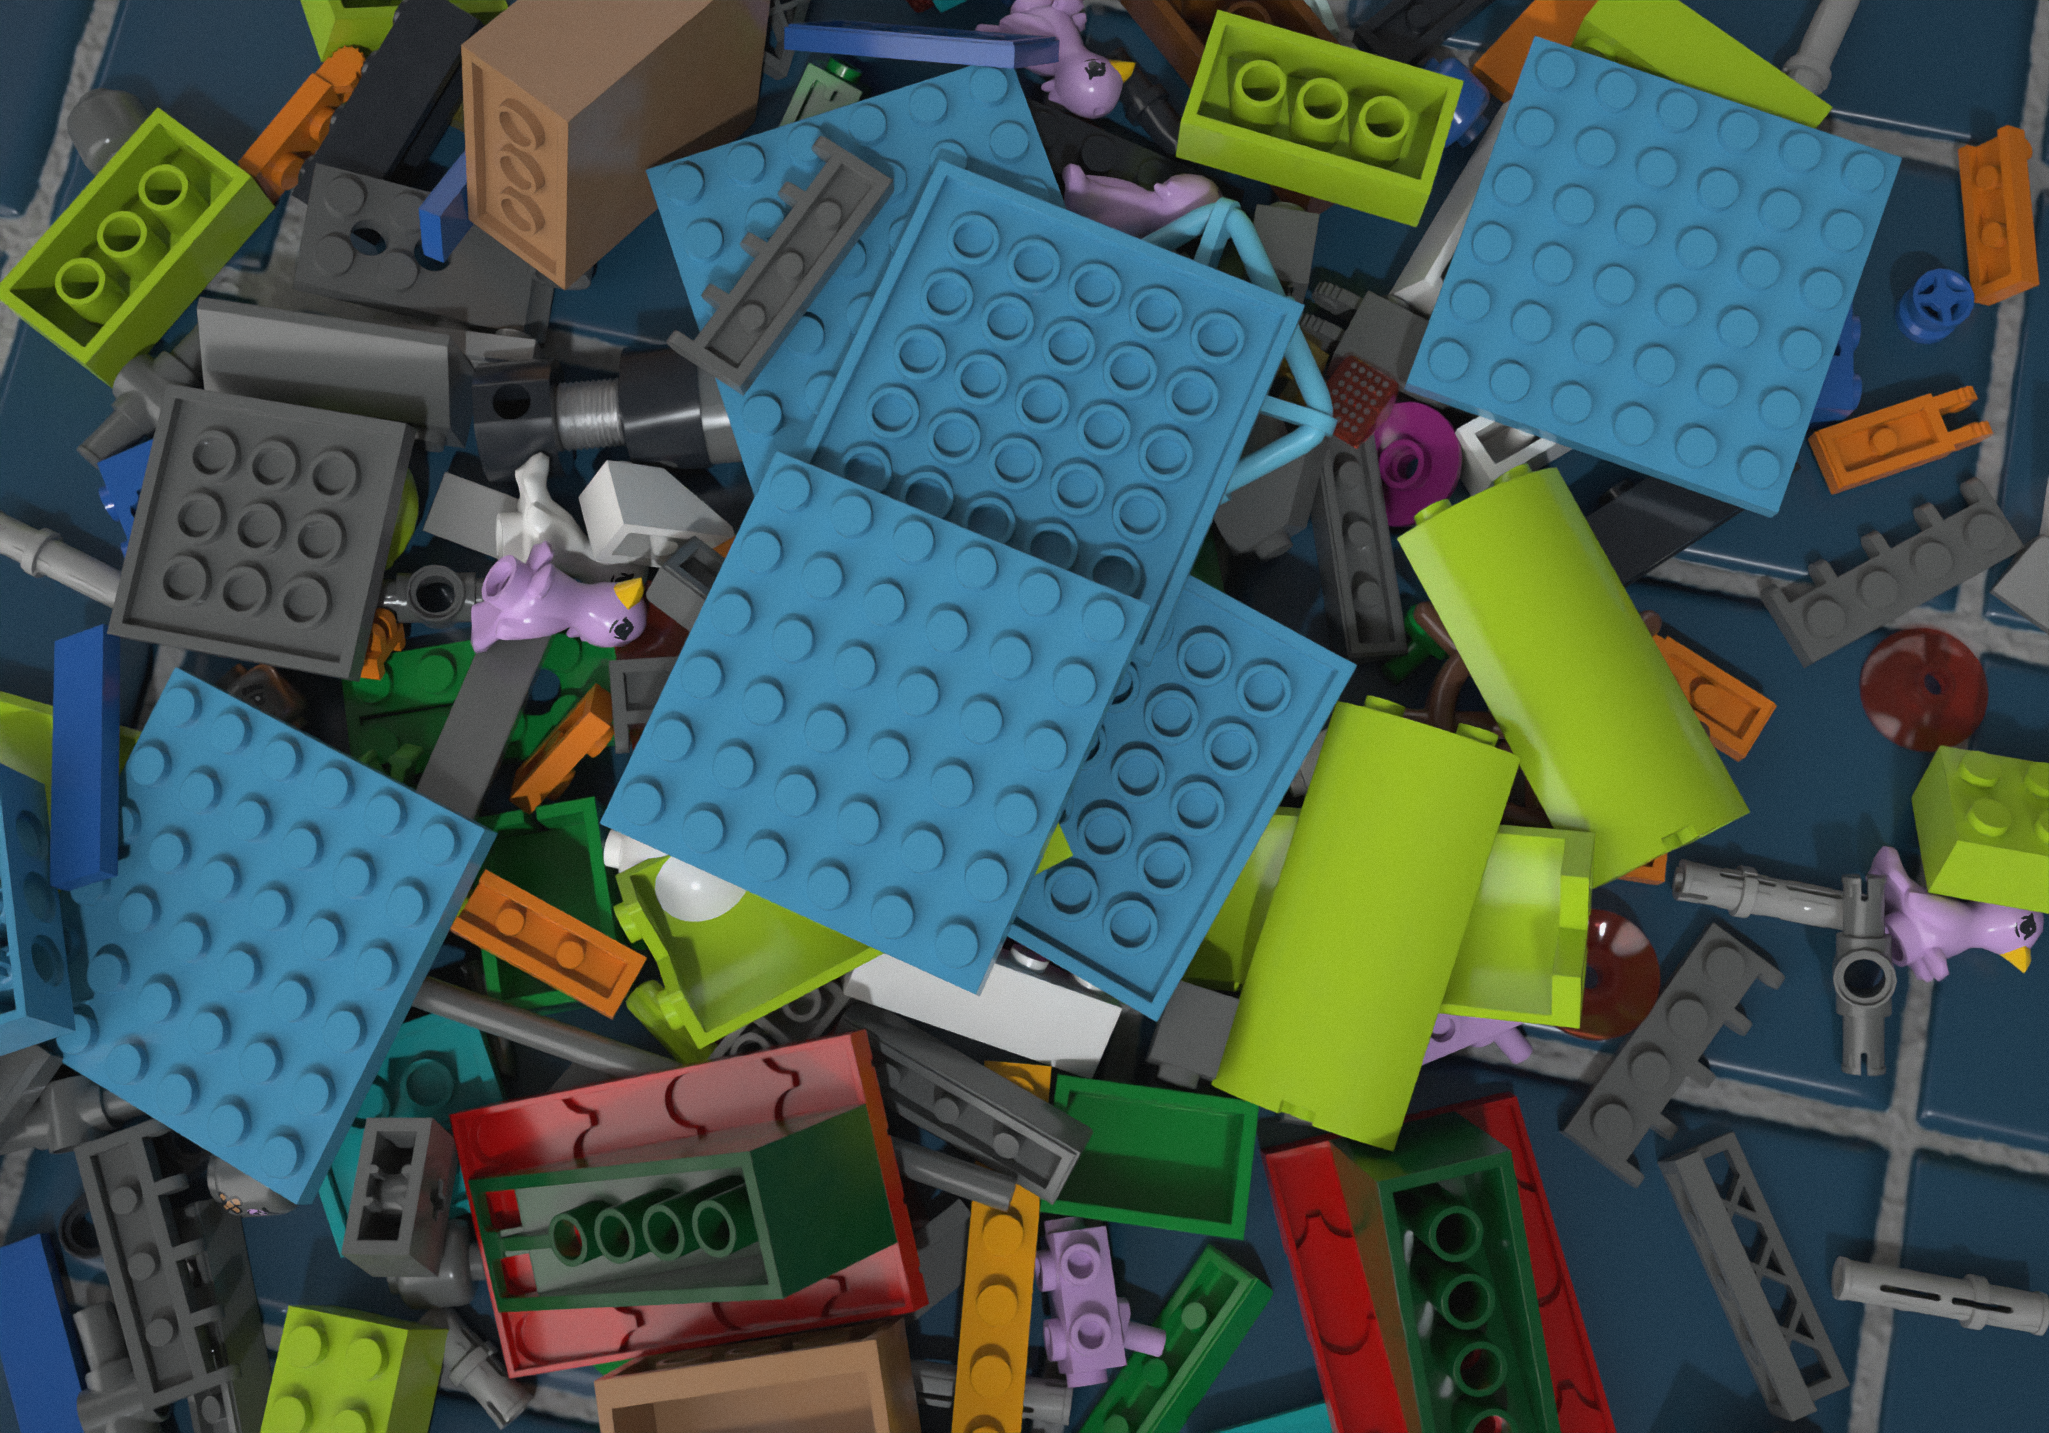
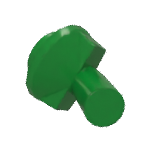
[1381,604,1450,685]

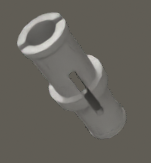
[418,1307,535,1430]

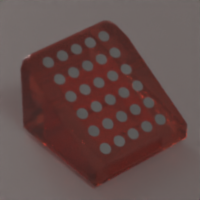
[1326,355,1400,449]

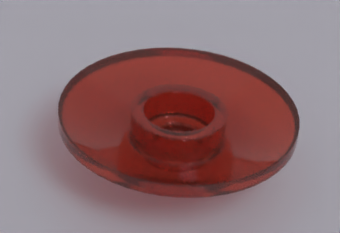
[1859,628,1988,752]
[1555,909,1660,1041]

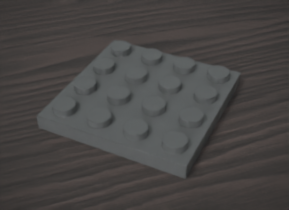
[107,384,416,682]

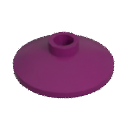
[1371,402,1462,527]

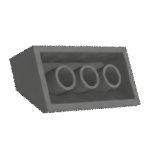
[197,297,474,452]

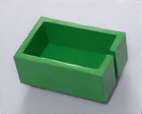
[472,796,636,1015]
[1039,1074,1259,1240]

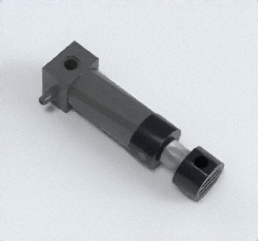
[472,344,743,484]

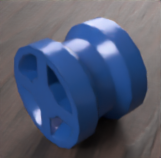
[1895,268,1974,344]

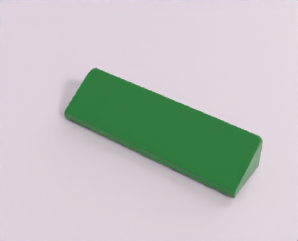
[1077,1244,1273,1433]

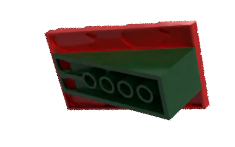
[449,1028,929,1379]
[1259,1091,1617,1433]

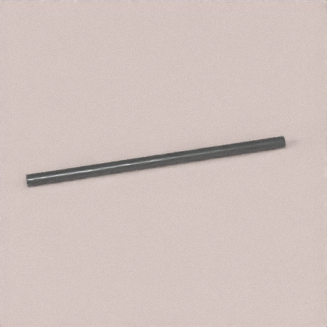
[411,975,1018,1212]

